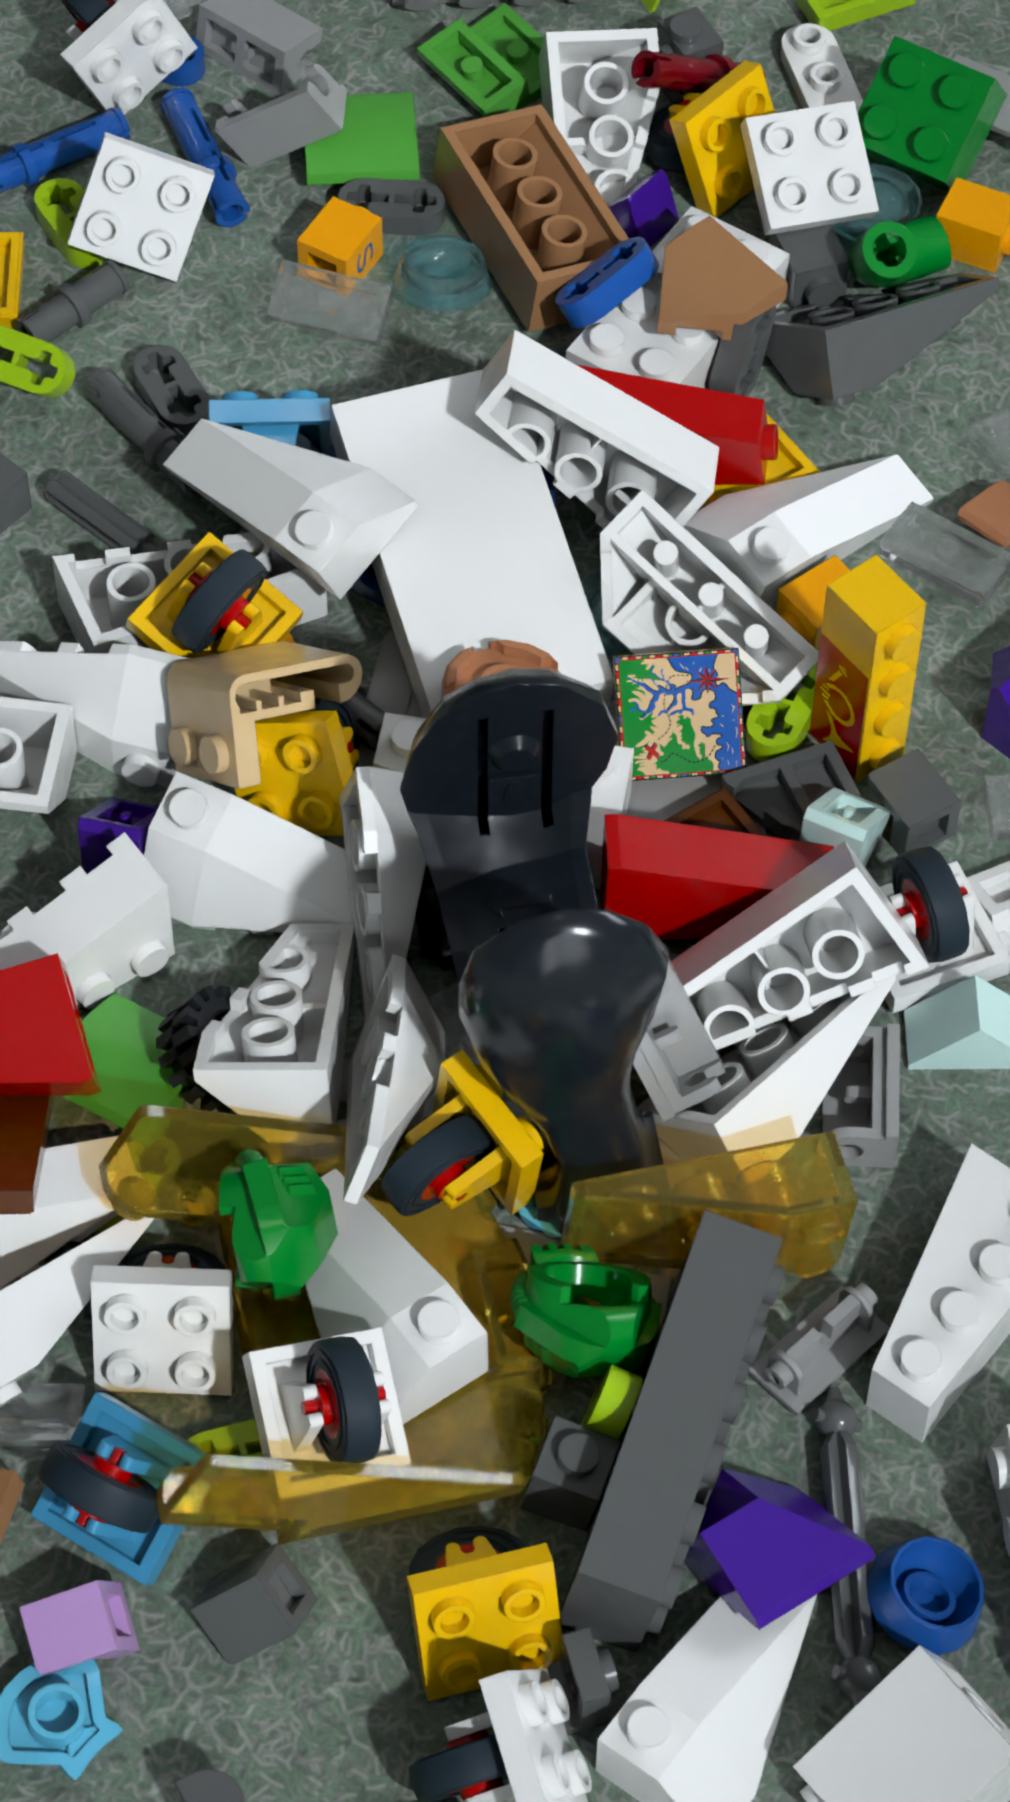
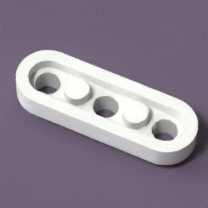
[780,23,863,113]

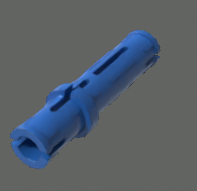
[160,88,250,227]
[0,107,131,193]

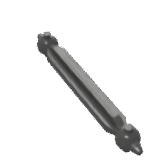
[811,1387,885,1707]

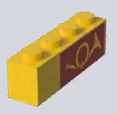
[809,554,927,782]

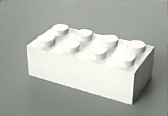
[566,206,790,389]

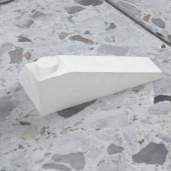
[684,454,934,606]
[305,1168,488,1424]

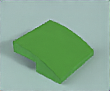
[417,3,544,117]
[305,92,420,185]
[62,993,187,1141]

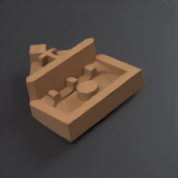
[657,216,788,341]

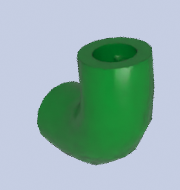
[848,215,952,288]

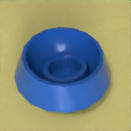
[867,1536,984,1655]

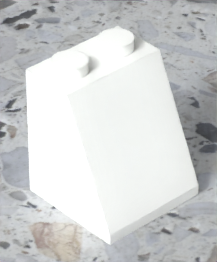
[793,1645,1010,1802]

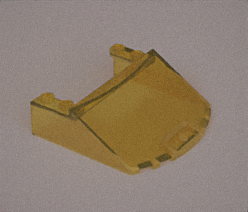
[99,1105,552,1545]

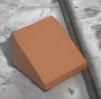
[957,481,1010,548]

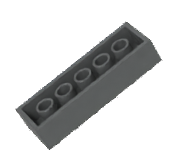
[560,1210,786,1653]

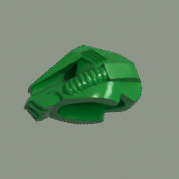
[219,1149,338,1301]
[509,1243,662,1378]

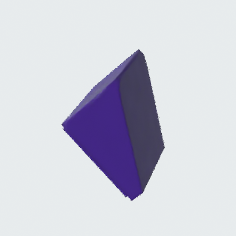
[608,168,679,247]

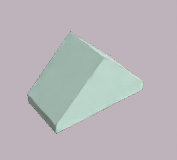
[799,787,891,867]
[903,975,1010,1070]

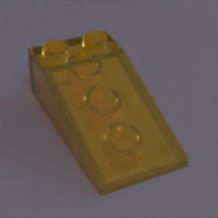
[560,1131,858,1278]

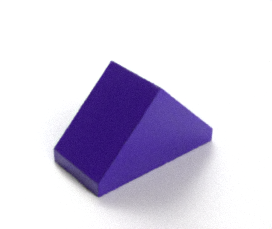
[78,797,158,874]

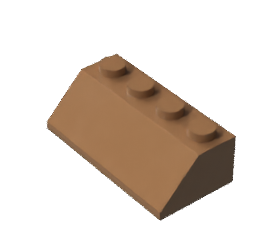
[432,104,629,332]

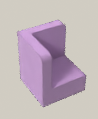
[19,1580,140,1675]

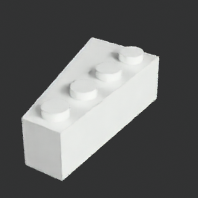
[474,330,719,529]
[52,532,328,653]
[0,832,175,1009]
[671,841,930,1050]
[866,1143,1010,1443]

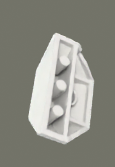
[600,489,819,706]

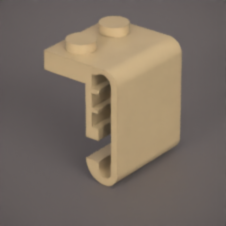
[167,641,362,789]

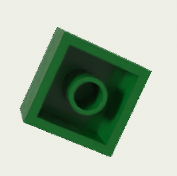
[857,36,1007,192]

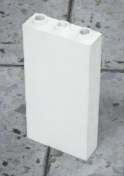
[330,369,614,718]

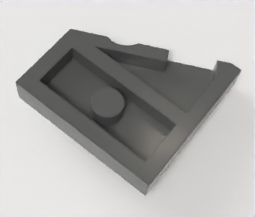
[720,740,883,855]

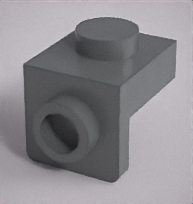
[547,1627,619,1735]

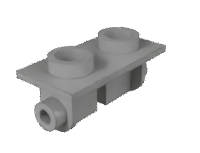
[748,1283,890,1416]

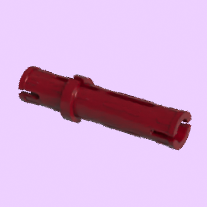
[631,50,766,93]

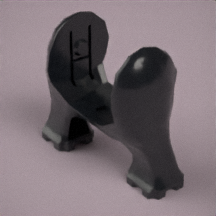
[400,669,669,1235]

